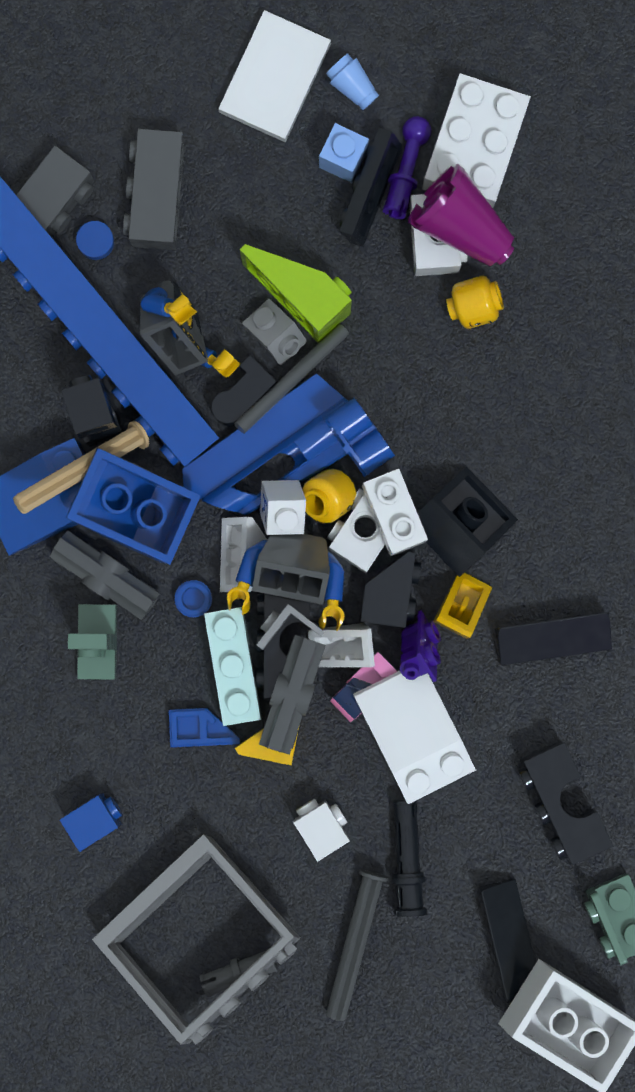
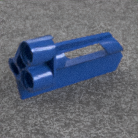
[182,373,395,515]

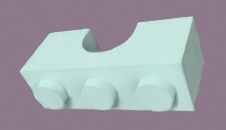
[204,607,262,726]

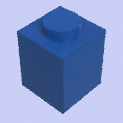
[60,793,123,852]

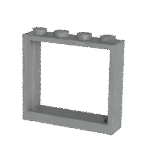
[92,834,300,1045]

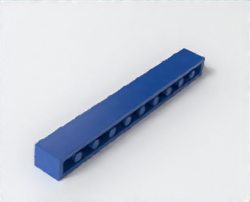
[0,177,219,467]

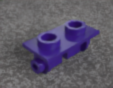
[400,610,441,682]

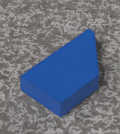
[169,708,240,748]

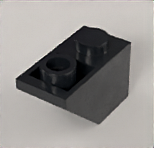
[360,552,421,628]

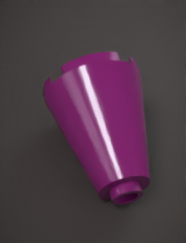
[408,164,514,266]

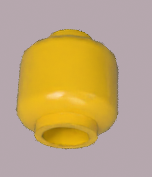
[446,275,504,329]
[302,469,357,523]

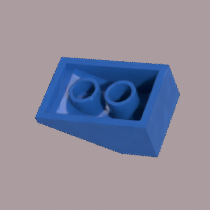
[0,438,85,556]
[66,448,201,565]

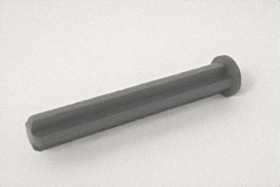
[326,869,389,1021]

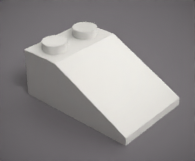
[353,671,476,804]

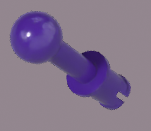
[383,116,431,219]

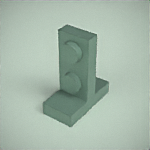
[68,604,117,680]

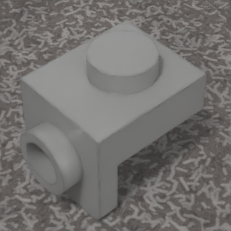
[242,299,307,365]

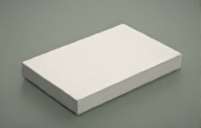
[218,10,331,142]

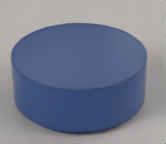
[76,221,114,260]
[175,580,213,618]

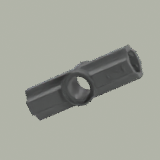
[49,530,161,620]
[259,635,326,755]

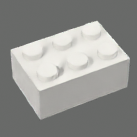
[422,73,531,208]
[498,959,635,1092]

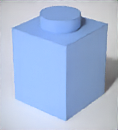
[319,123,369,183]

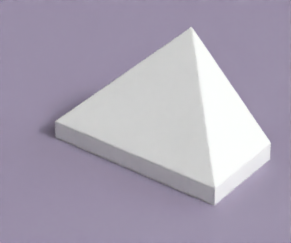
[220,517,267,592]
[308,623,375,667]

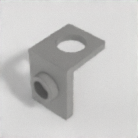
[257,604,325,650]

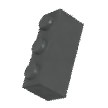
[123,129,185,250]
[16,146,95,237]

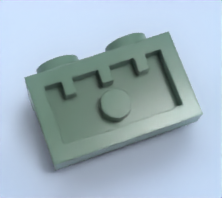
[584,873,635,965]

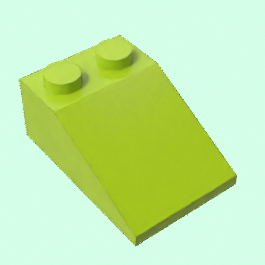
[240,244,352,343]

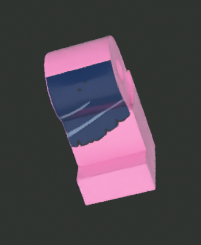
[330,652,397,722]

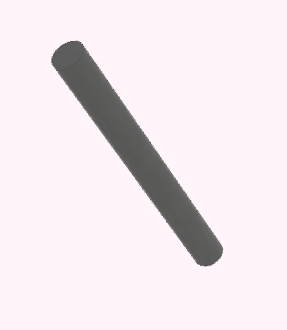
[234,324,349,434]

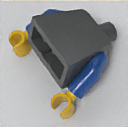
[140,281,240,378]
[227,528,345,631]

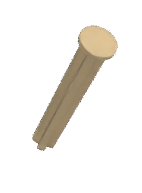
[13,421,149,514]

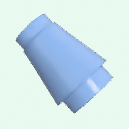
[326,53,379,110]

